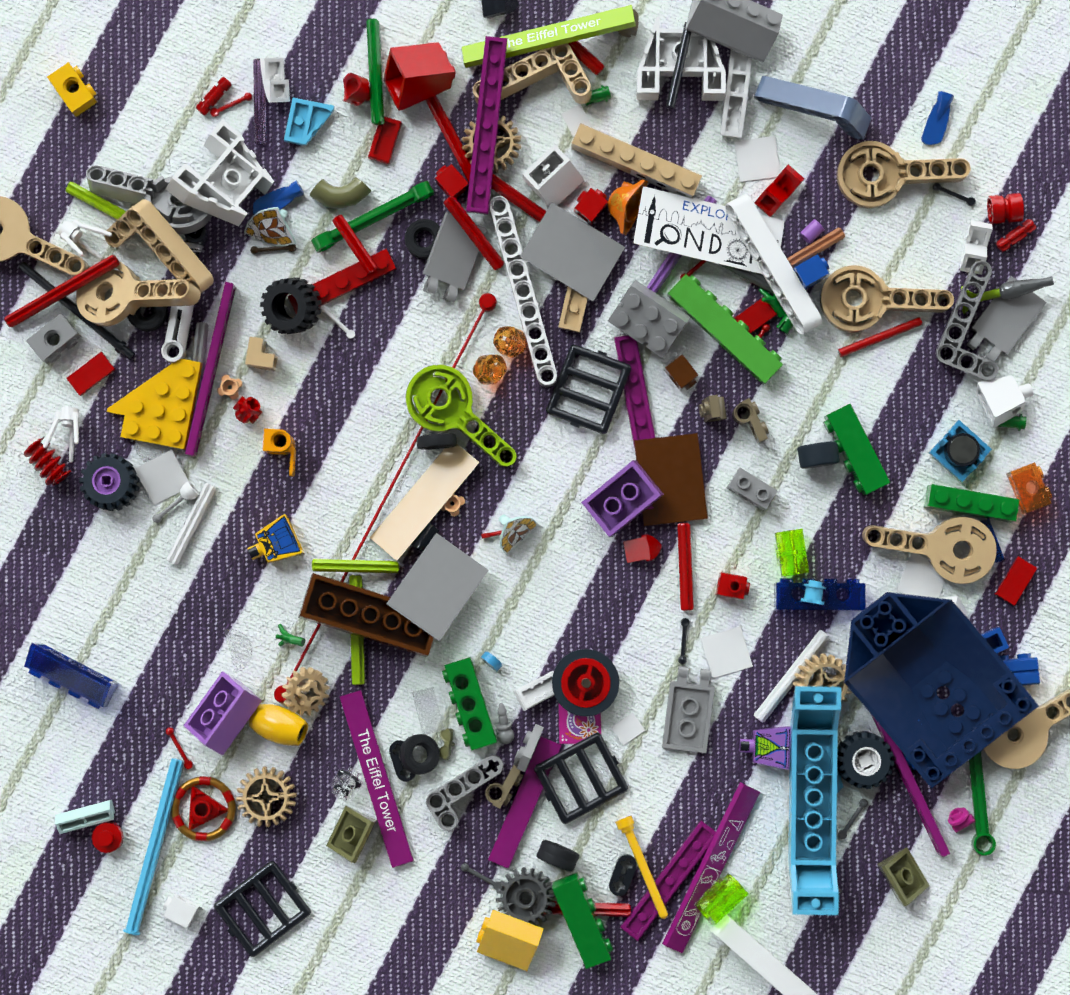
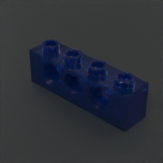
[774,578,866,610]

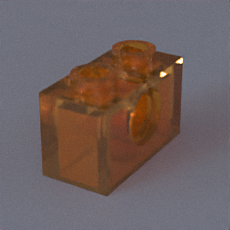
[1006,462,1052,514]

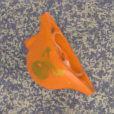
[608,179,648,235]

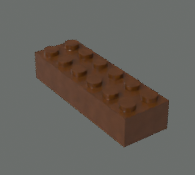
[298,573,434,657]

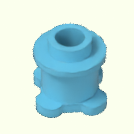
[801,580,826,605]

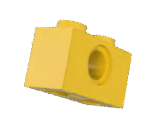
[47,62,97,117]

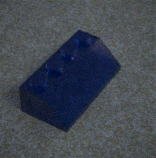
[24,642,119,709]

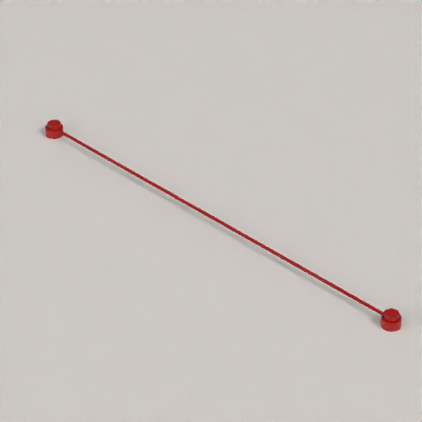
[274,293,497,703]

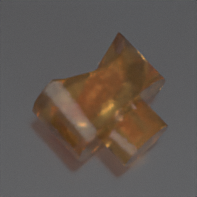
[493,326,527,358]
[473,355,507,385]

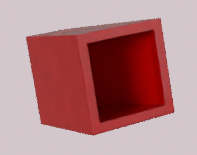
[383,42,456,111]

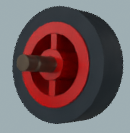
[552,649,619,716]

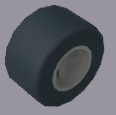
[797,441,840,469]

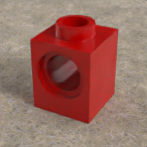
[435,164,469,199]

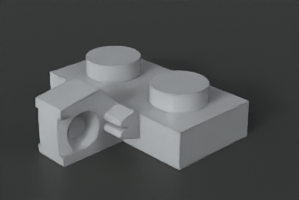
[514,724,544,772]

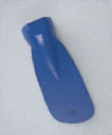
[921,91,954,145]
[253,180,304,215]

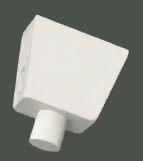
[976,376,1033,427]

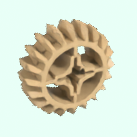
[462,116,521,173]
[793,653,852,708]
[236,766,297,827]

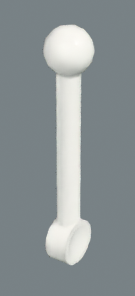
[319,305,355,339]

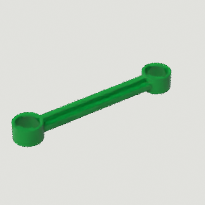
[311,181,434,253]
[969,751,996,856]

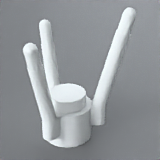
[59,219,113,260]
[43,406,79,463]

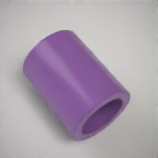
[800,219,824,244]

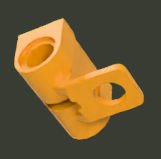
[263,428,296,477]

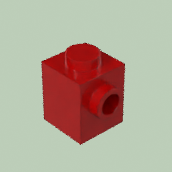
[574,188,608,225]
[715,572,750,599]

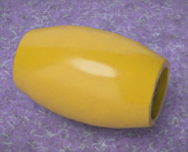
[249,704,308,746]

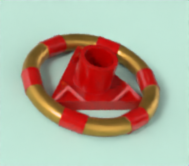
[171,776,236,842]

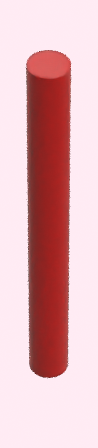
[838,317,923,357]

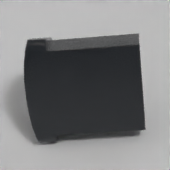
[481,0,519,19]
[411,523,440,552]

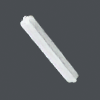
[167,483,216,565]

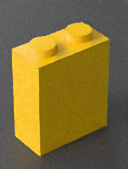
[476,910,543,971]

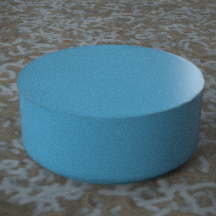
[480,651,502,672]

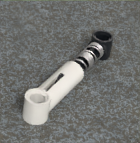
[161,226,209,363]

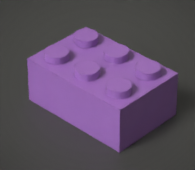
[581,460,664,537]
[183,671,262,756]

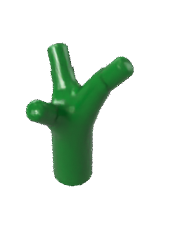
[758,288,786,318]
[275,624,305,647]

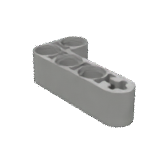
[426,755,503,831]

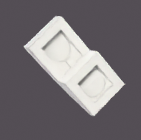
[260,57,290,103]

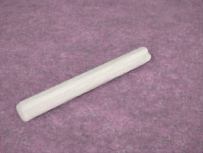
[754,630,830,722]

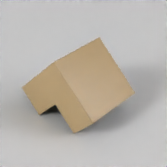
[245,337,278,371]

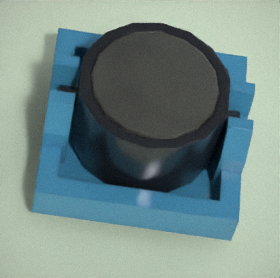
[928,420,992,482]

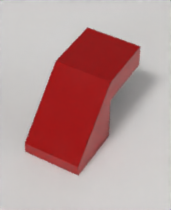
[754,164,805,217]

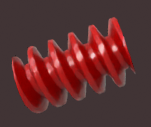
[24,437,72,486]

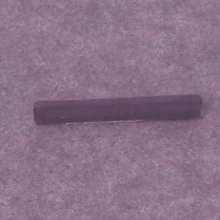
[253,58,267,145]

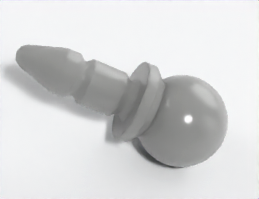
[496,703,514,744]

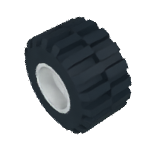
[837,731,894,789]

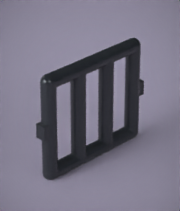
[546,344,632,434]
[534,733,628,824]
[214,861,311,957]

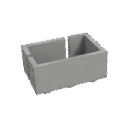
[608,280,691,358]

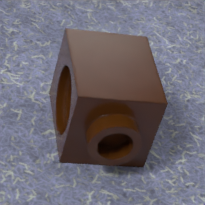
[664,354,698,390]

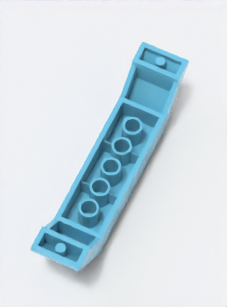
[788,686,841,915]

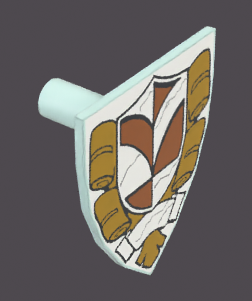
[244,207,297,245]
[499,514,539,555]

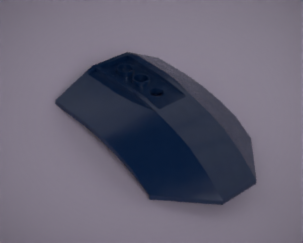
[844,592,1039,789]

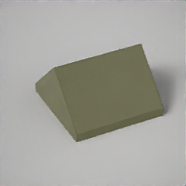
[326,806,377,863]
[877,847,930,906]

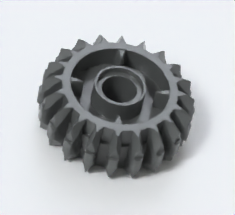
[496,867,556,926]

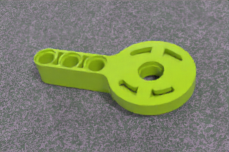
[405,365,516,467]

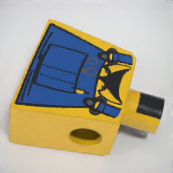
[247,514,304,563]

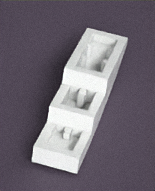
[720,49,752,138]

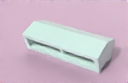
[55,800,115,834]

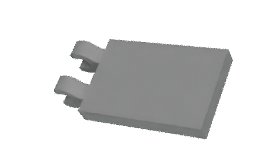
[423,212,487,302]
[967,276,1047,362]
[662,666,715,753]

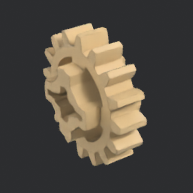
[281,667,330,716]

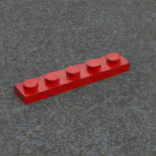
[287,248,396,314]

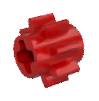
[233,396,262,424]

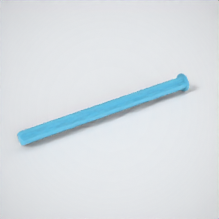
[123,758,184,935]

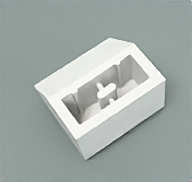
[522,144,585,207]

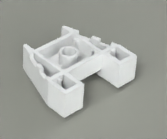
[636,17,726,101]
[166,120,274,226]

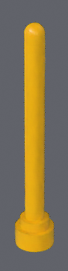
[615,815,668,919]

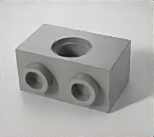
[26,313,81,364]
[726,468,777,511]

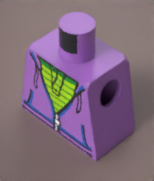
[739,726,791,769]

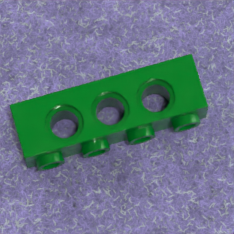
[442,657,497,751]

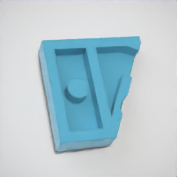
[284,98,335,146]

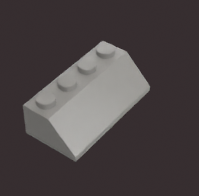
[685,0,783,63]

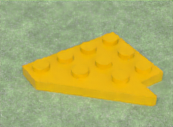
[107,359,203,450]

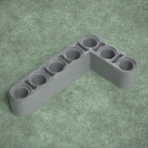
[935,261,998,380]

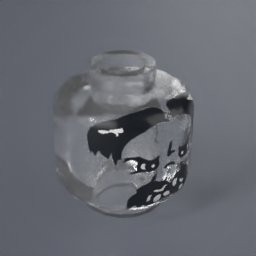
[330,767,363,801]

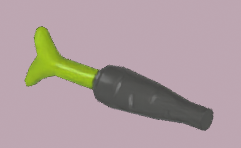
[961,276,1054,315]

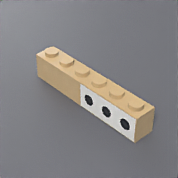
[571,123,702,198]

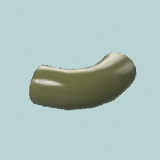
[310,177,371,209]

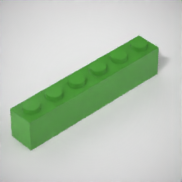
[667,274,783,385]

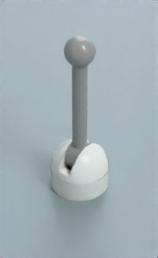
[152,481,200,523]

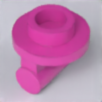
[948,808,975,833]

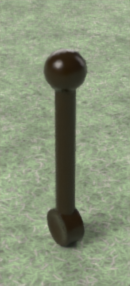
[250,244,296,255]

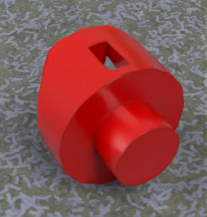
[343,73,370,106]
[92,821,124,853]

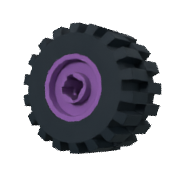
[79,453,140,511]

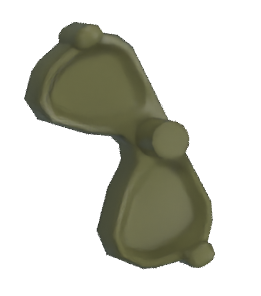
[439,728,455,760]

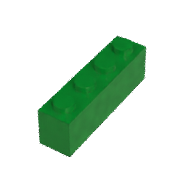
[823,403,890,496]
[924,484,1020,523]
[552,872,613,969]

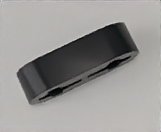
[389,740,416,782]
[609,854,637,896]

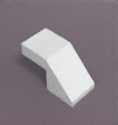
[960,220,993,275]

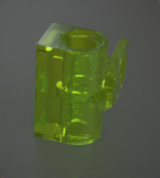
[774,528,809,577]
[695,874,748,925]

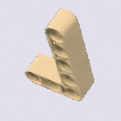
[473,43,592,104]
[104,199,214,293]

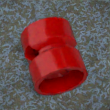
[987,193,1024,224]

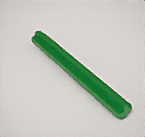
[366,18,384,125]

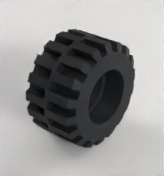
[260,277,322,334]

